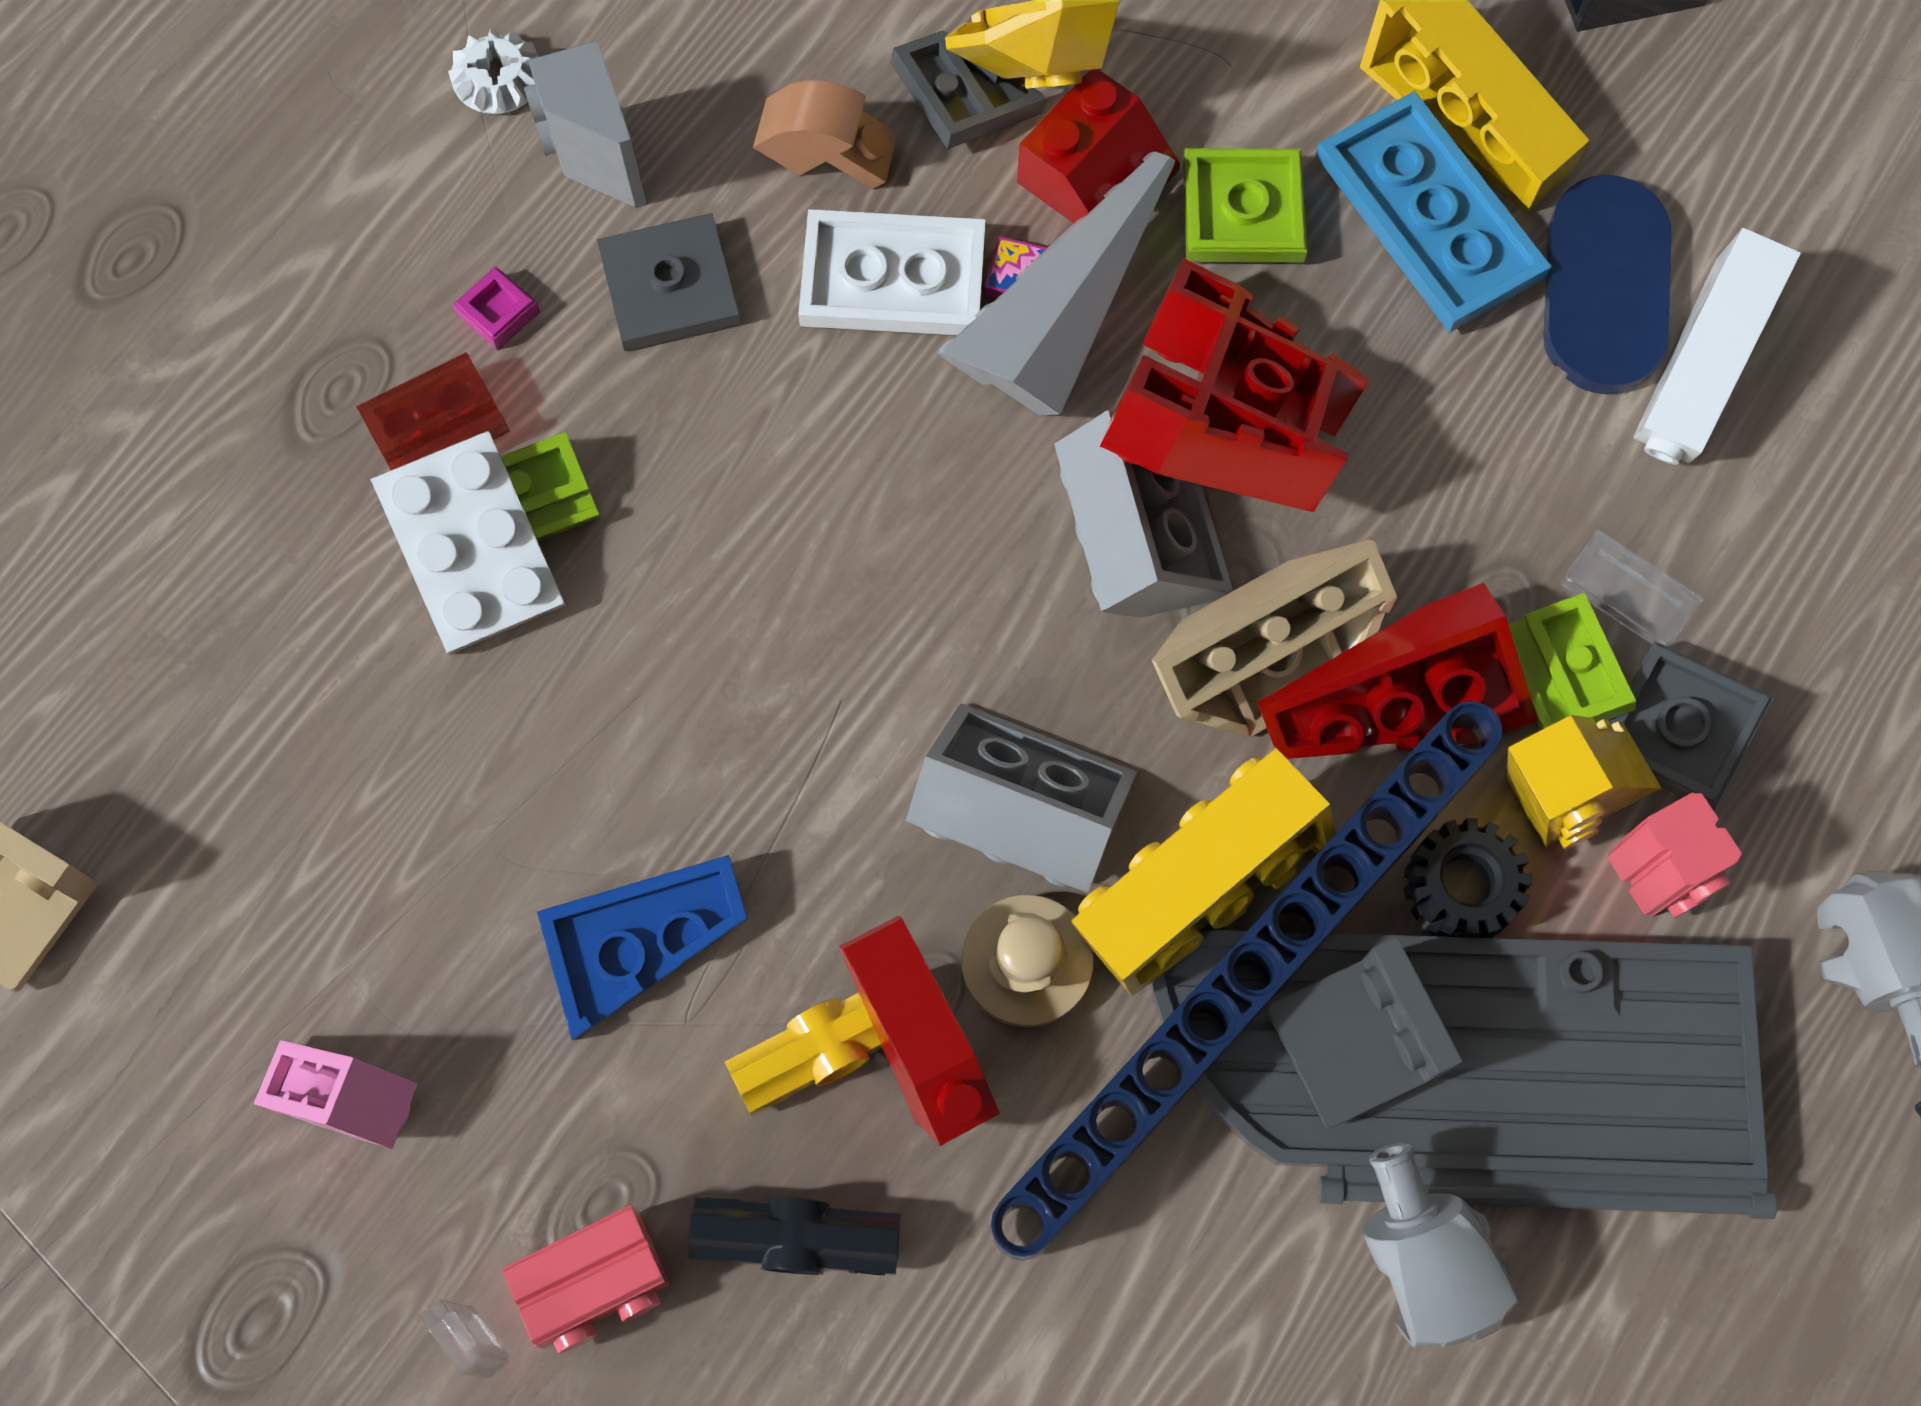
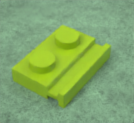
[501,431,600,541]
[1508,592,1636,730]

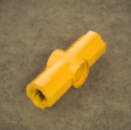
[725,993,882,1116]

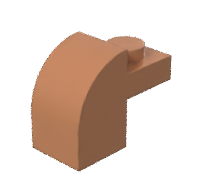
[753,80,898,189]

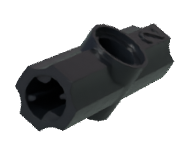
[688,1197,901,1276]

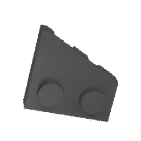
[891,30,1046,149]

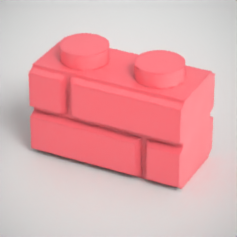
[1606,792,1742,919]
[502,1205,671,1354]

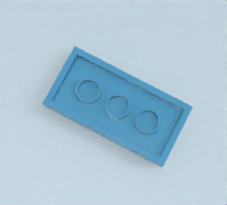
[1315,91,1552,333]

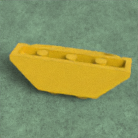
[945,0,1120,89]

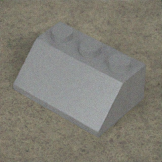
[1054,410,1233,618]
[905,703,1138,893]

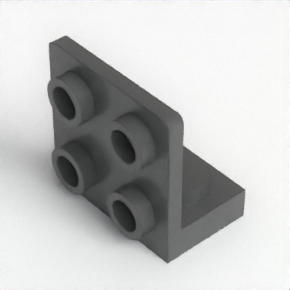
[1267,937,1463,1128]

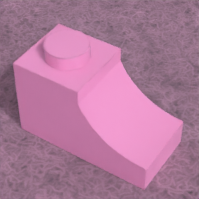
[254,1040,418,1149]

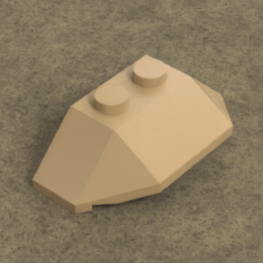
[1152,540,1397,738]

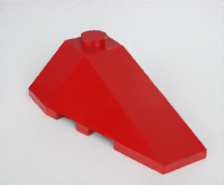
[1257,583,1538,759]

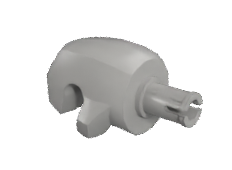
[1817,871,1921,1068]
[1362,1142,1521,1348]

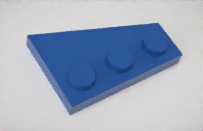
[537,855,748,1040]

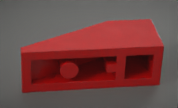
[838,916,1000,1146]

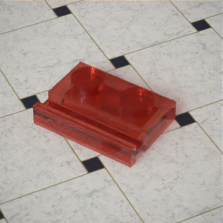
[356,352,510,470]

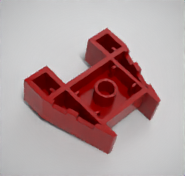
[1100,258,1369,512]

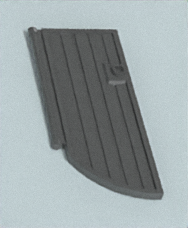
[1150,929,1777,1219]

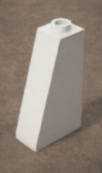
[1633,228,1801,465]

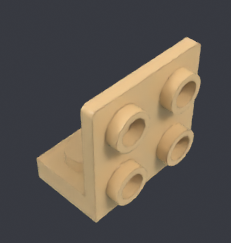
[0,822,99,992]

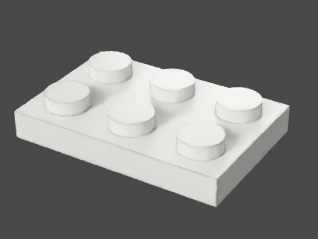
[798,209,985,335]
[370,431,566,654]

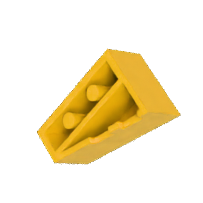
[1507,715,1662,849]

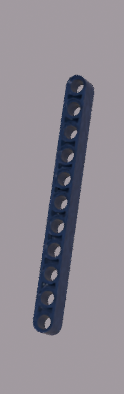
[991,701,1503,1261]

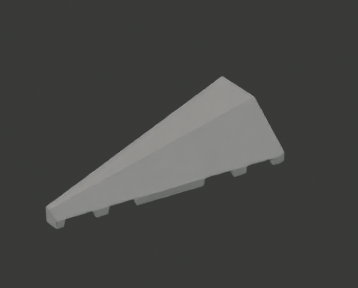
[937,152,1175,416]

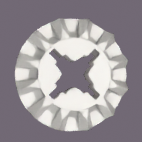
[448,28,539,114]

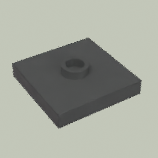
[597,213,741,351]
[1610,641,1774,811]

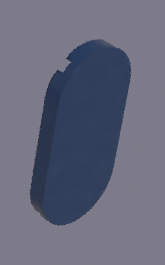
[1543,175,1671,394]

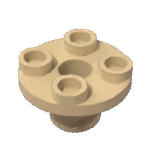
[961,895,1093,1028]

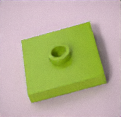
[1183,148,1307,263]

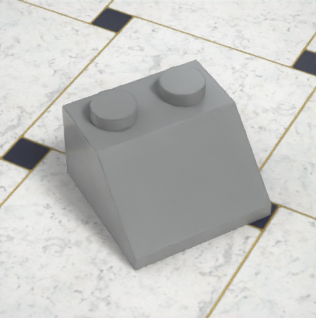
[524,40,647,208]

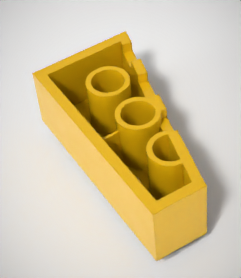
[1359,0,1590,214]
[1071,748,1336,996]

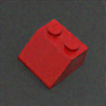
[1017,69,1180,223]

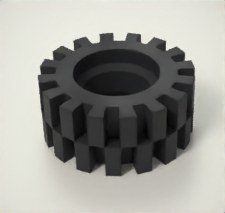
[1403,818,1532,938]

